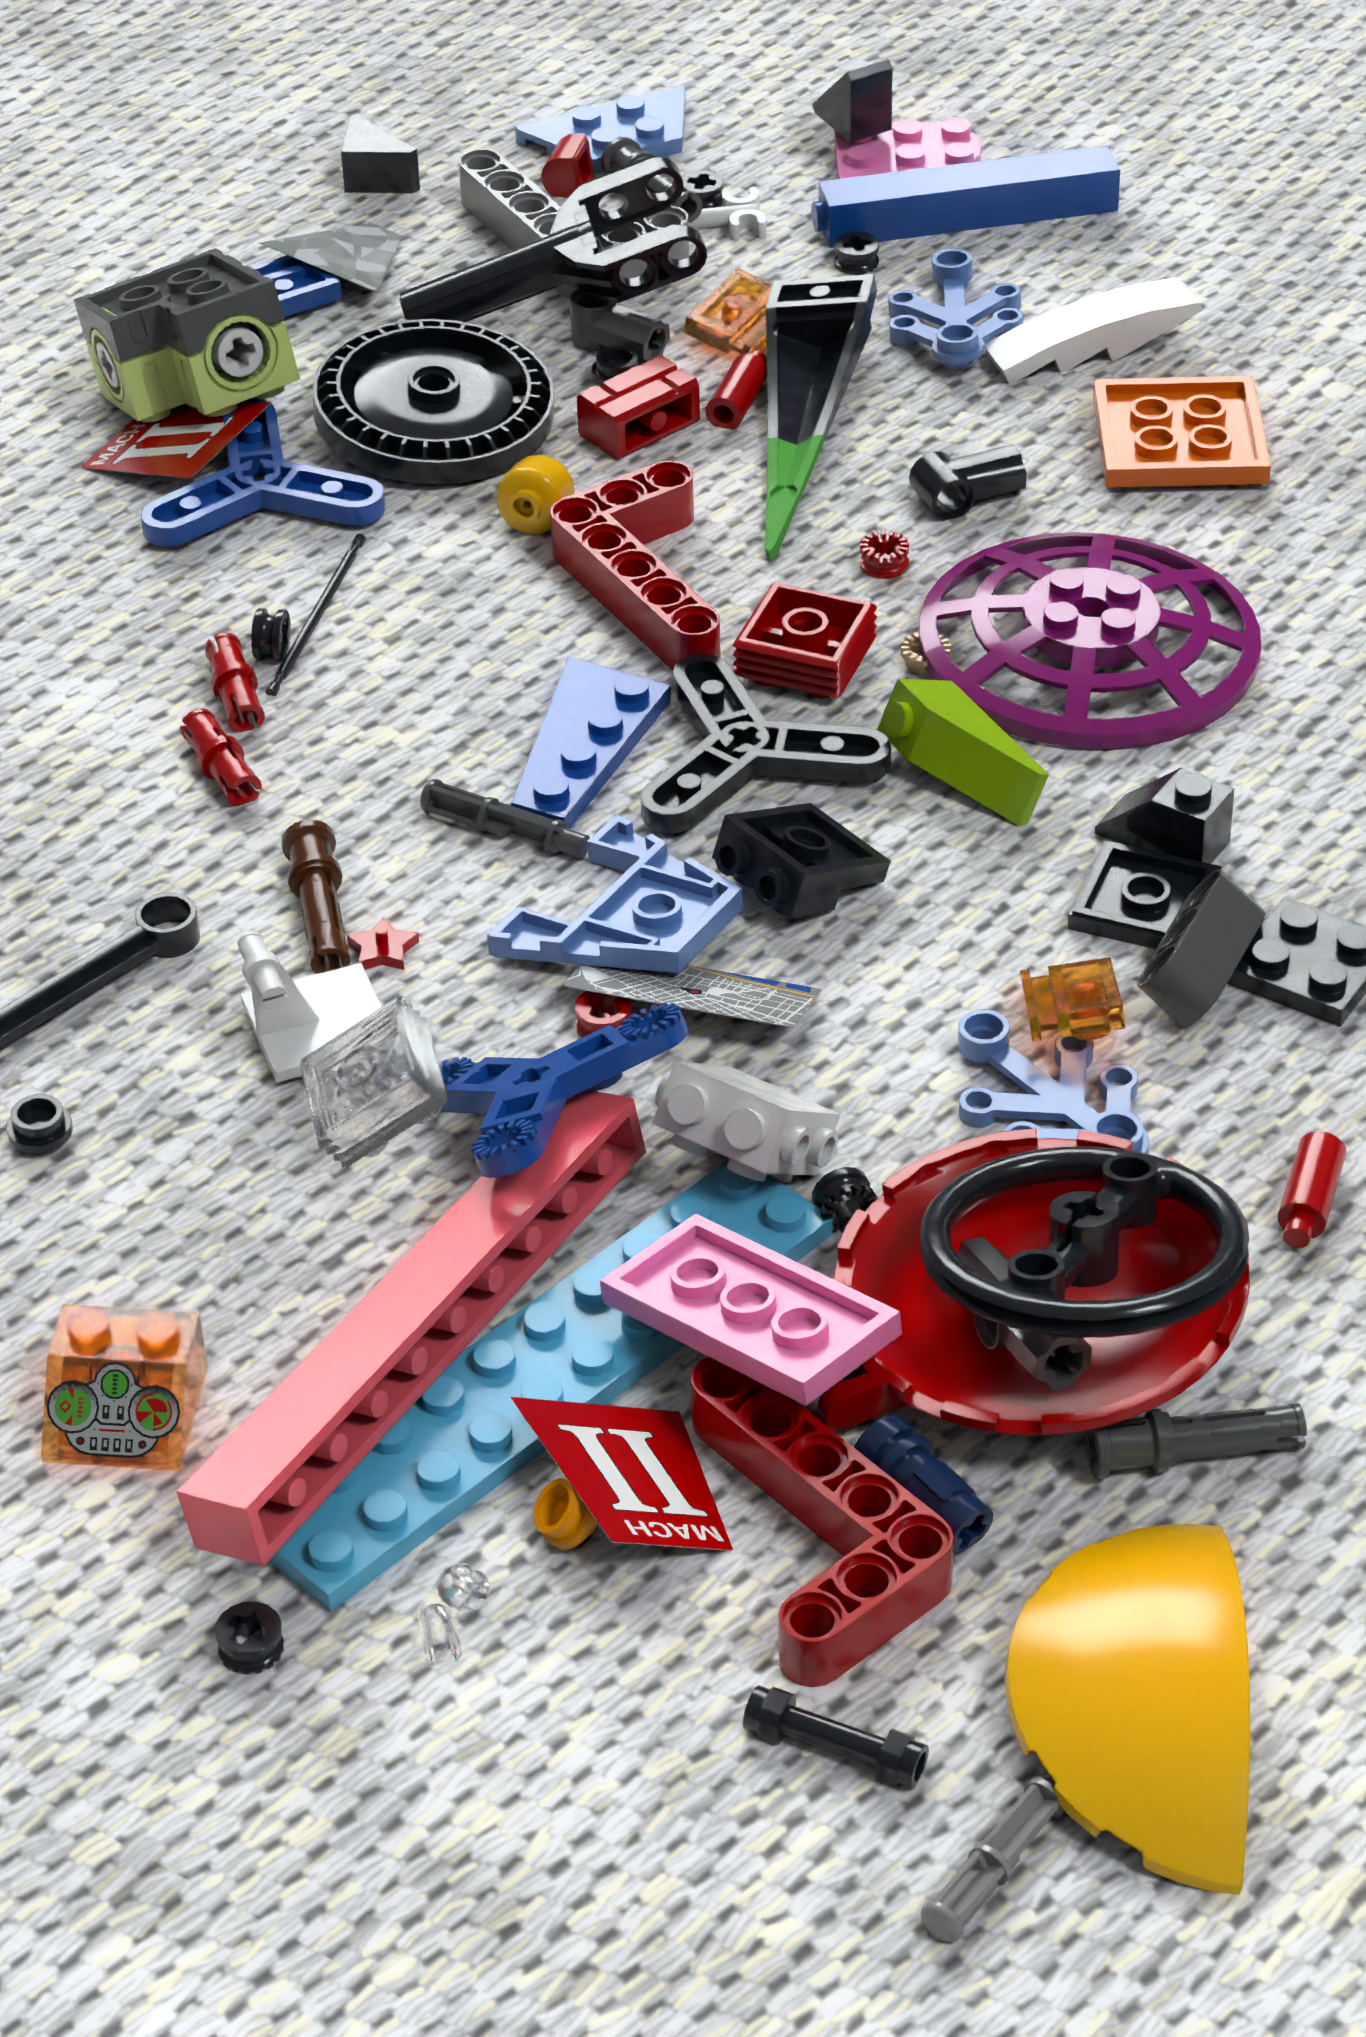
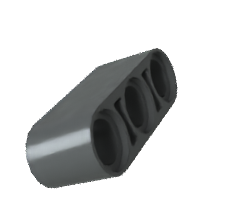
[1137,869,1266,1029]

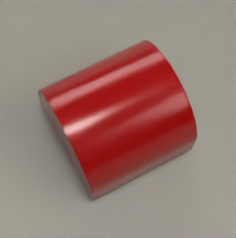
[541,134,595,198]

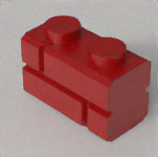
[576,355,700,460]

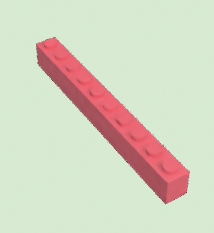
[176,1090,646,1566]

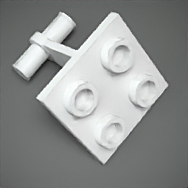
[237,932,399,1083]

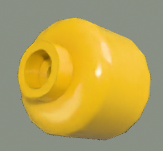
[496,455,575,534]

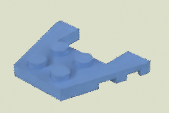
[487,814,743,973]

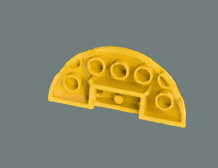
[1005,1524,1250,1895]

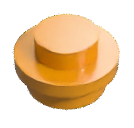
[533,1478,598,1550]

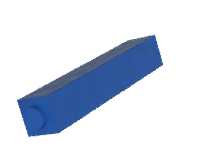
[811,145,1120,248]

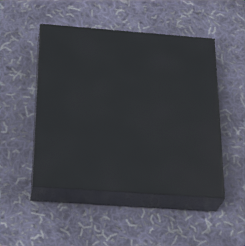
[1068,840,1222,949]

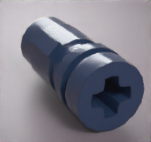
[854,1413,994,1554]

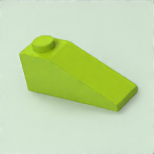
[877,679,1049,825]

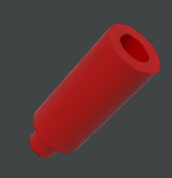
[705,350,767,430]
[1277,1131,1347,1248]

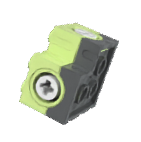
[73,248,301,422]

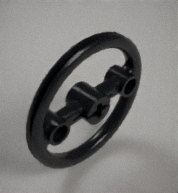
[920,1146,1249,1338]

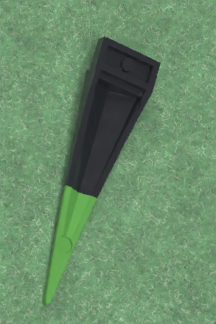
[765,274,877,561]

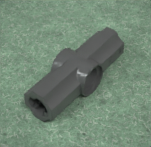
[956,1237,1092,1392]

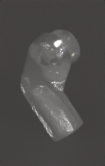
[418,1563,490,1666]

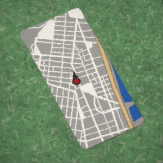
[563,965,821,1027]

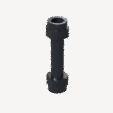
[743,1685,929,1789]

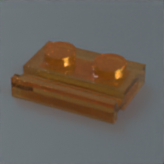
[683,268,772,354]
[1019,957,1125,1042]

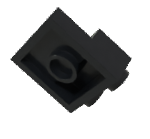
[712,803,891,919]

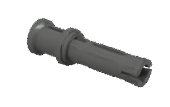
[601,137,703,223]
[1085,1403,1307,1479]

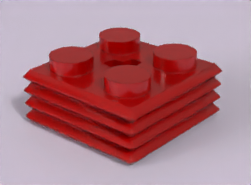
[733,582,877,698]

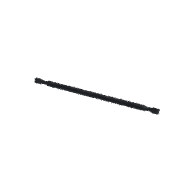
[265,533,366,696]

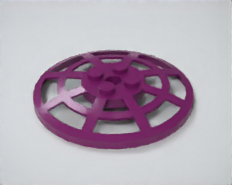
[919,532,1261,749]

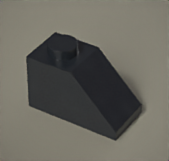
[1094,768,1235,864]

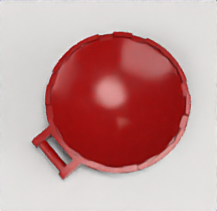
[817,1129,1250,1435]

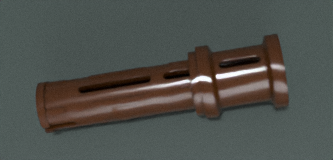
[281,820,351,974]

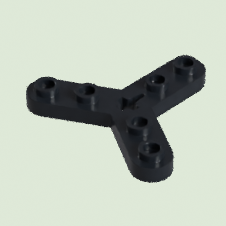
[640,653,891,833]

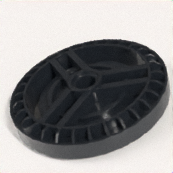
[313,319,554,485]

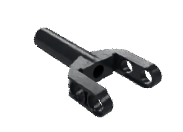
[399,157,707,322]

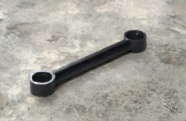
[0,892,200,1049]

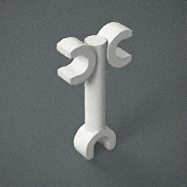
[689,187,767,240]

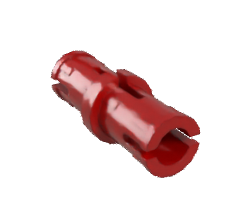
[204,632,265,733]
[179,708,262,807]

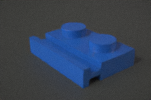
[251,255,342,317]

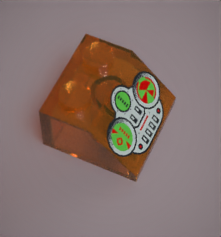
[41,1304,208,1471]

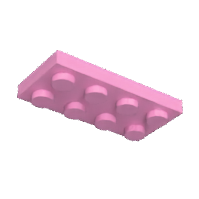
[600,1214,902,1406]

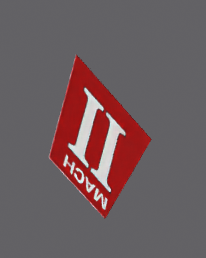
[80,402,272,479]
[510,1397,733,1551]

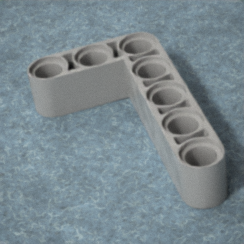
[459,149,689,299]

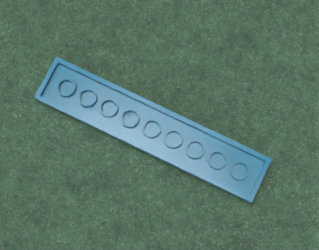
[269,1159,833,1612]

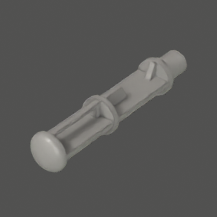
[921,1772,1066,1942]

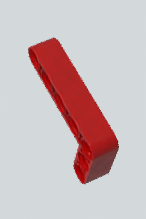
[550,461,721,671]
[690,1357,954,1687]

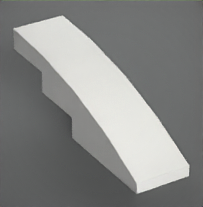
[984,277,1203,384]

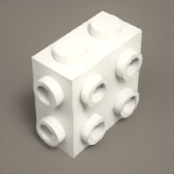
[652,1061,841,1182]

